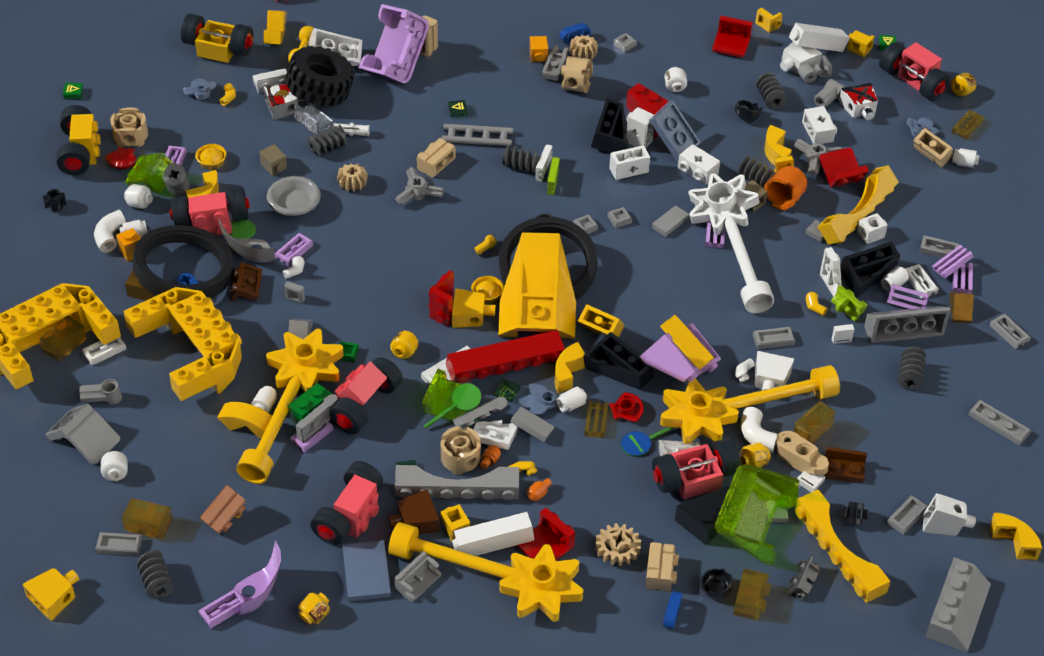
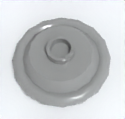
[266,176,321,216]

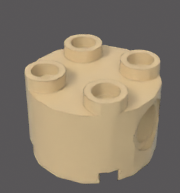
[561,56,593,93]
[110,107,148,147]
[440,426,481,475]

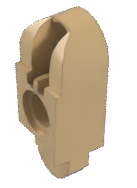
[776,431,829,475]

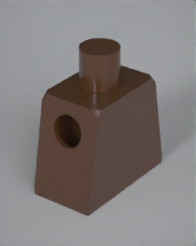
[388,489,440,535]

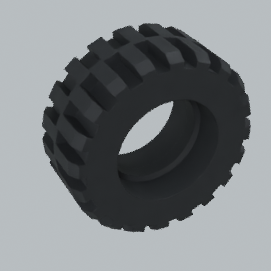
[285,46,355,107]

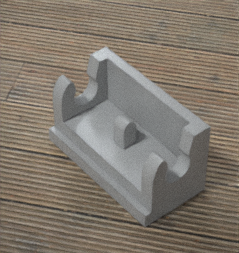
[395,551,441,603]

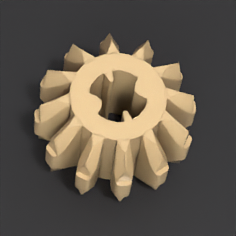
[570,34,598,60]
[337,163,368,192]

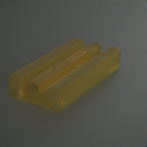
[952,110,984,140]
[584,400,609,438]

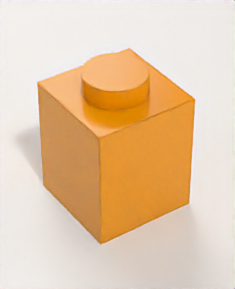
[529,36,548,62]
[116,228,141,261]

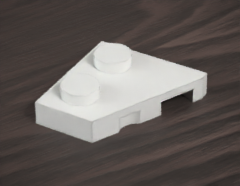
[820,247,842,297]
[473,420,519,450]
[659,440,700,456]

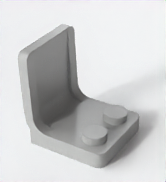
[45,404,120,465]

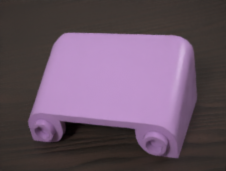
[359,4,429,83]
[640,323,721,383]

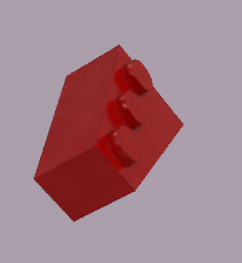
[626,83,678,139]

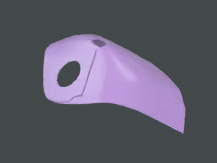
[234,541,281,616]

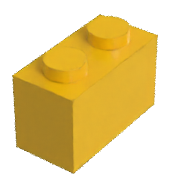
[578,304,625,338]

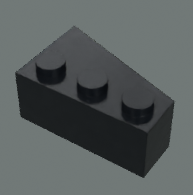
[591,99,628,153]
[840,241,901,298]
[583,332,654,389]
[675,483,749,545]

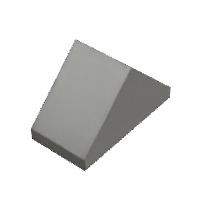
[288,318,313,339]

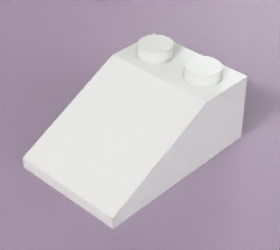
[308,28,362,66]

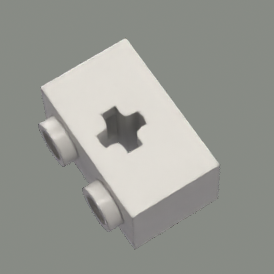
[802,106,837,144]
[626,107,654,149]
[678,144,720,185]
[609,145,650,180]

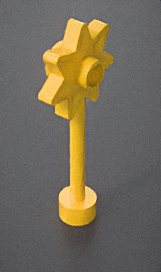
[236,329,344,484]
[660,365,840,444]
[388,522,583,622]

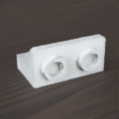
[253,68,287,94]

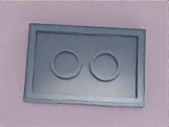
[649,100,701,163]
[342,540,391,602]

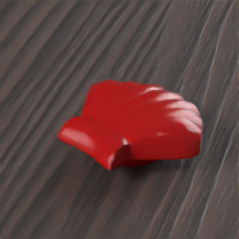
[105,147,139,169]
[609,392,643,423]

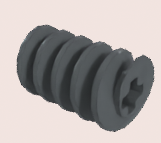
[756,72,787,110]
[307,124,346,156]
[502,145,541,173]
[738,156,777,188]
[163,164,190,197]
[898,347,926,391]
[137,550,174,599]

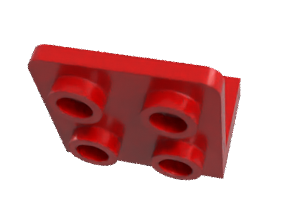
[712,16,753,58]
[819,147,869,188]
[428,270,454,327]
[517,507,575,561]

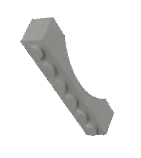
[395,465,519,500]

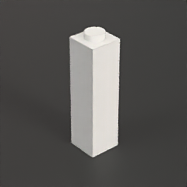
[789,23,850,52]
[452,512,535,556]

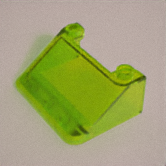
[715,464,800,565]

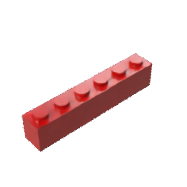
[445,330,565,383]

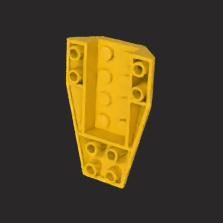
[498,232,576,339]

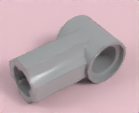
[814,79,846,107]
[79,379,122,405]

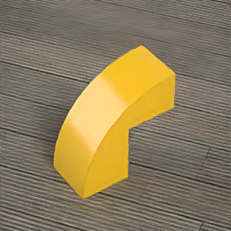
[263,10,287,44]
[764,125,792,166]
[186,170,219,198]
[554,342,585,394]
[217,402,272,439]
[990,513,1042,560]

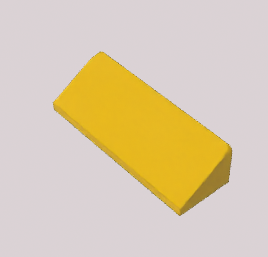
[660,315,714,371]

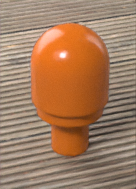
[480,445,501,469]
[526,478,552,501]

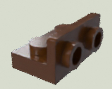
[229,262,263,301]
[823,447,867,484]

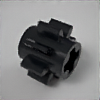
[43,189,67,212]
[842,502,869,524]

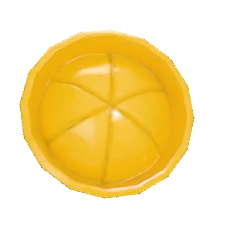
[195,144,226,170]
[471,276,504,304]

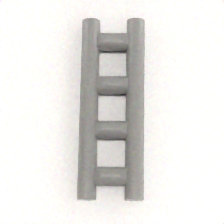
[442,124,513,147]

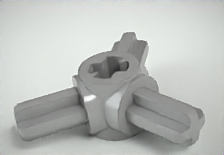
[794,139,842,176]
[395,167,444,205]

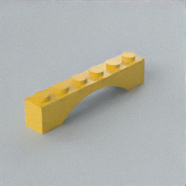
[817,165,899,245]
[795,490,890,603]

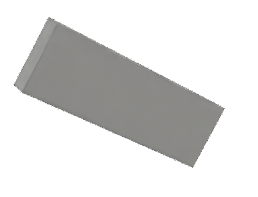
[968,400,1031,446]

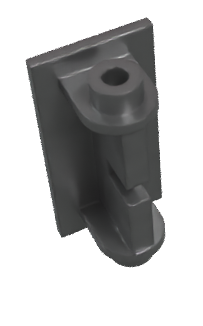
[786,556,820,600]

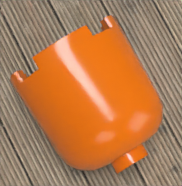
[764,166,808,210]

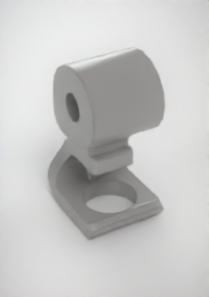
[798,55,832,83]

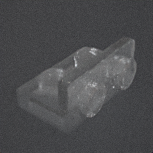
[294,104,333,134]

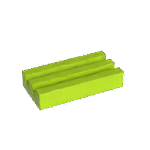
[547,157,560,195]

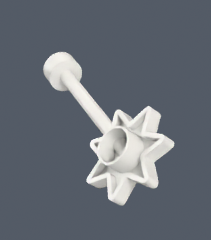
[688,173,774,313]

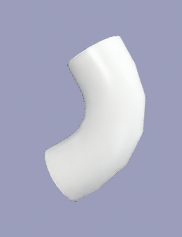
[94,210,126,253]
[741,407,778,453]

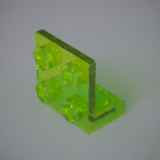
[125,152,174,194]
[422,369,467,422]

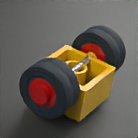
[181,14,254,63]
[56,105,101,175]

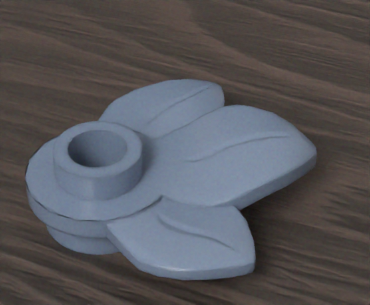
[182,78,217,100]
[906,117,940,137]
[518,384,558,415]

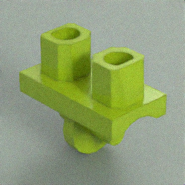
[831,286,867,322]

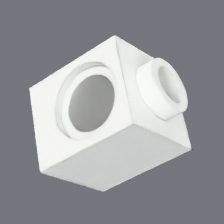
[856,213,888,244]

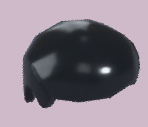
[735,100,763,122]
[701,568,733,600]

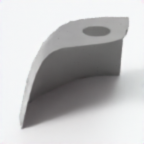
[219,219,275,263]

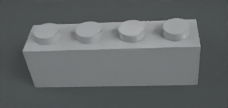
[864,306,951,343]
[925,557,991,652]

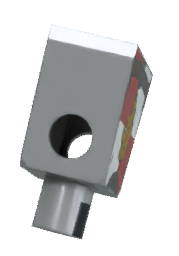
[264,84,304,120]

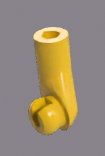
[219,83,236,106]
[474,235,497,256]
[805,292,827,316]
[508,461,537,476]

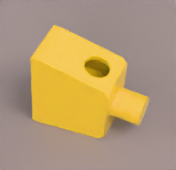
[452,288,496,328]
[23,568,80,621]

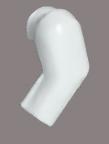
[283,256,305,279]
[735,358,755,382]

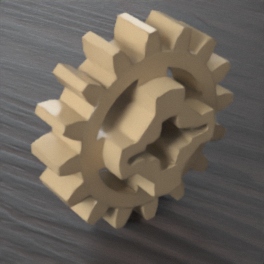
[595,523,641,566]

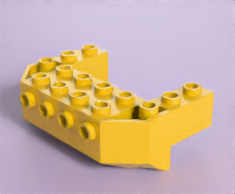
[0,283,121,390]
[123,287,242,401]

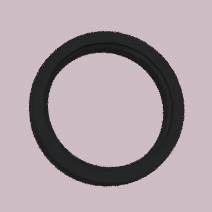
[499,217,598,300]
[133,225,233,298]

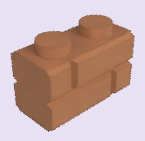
[199,485,246,534]

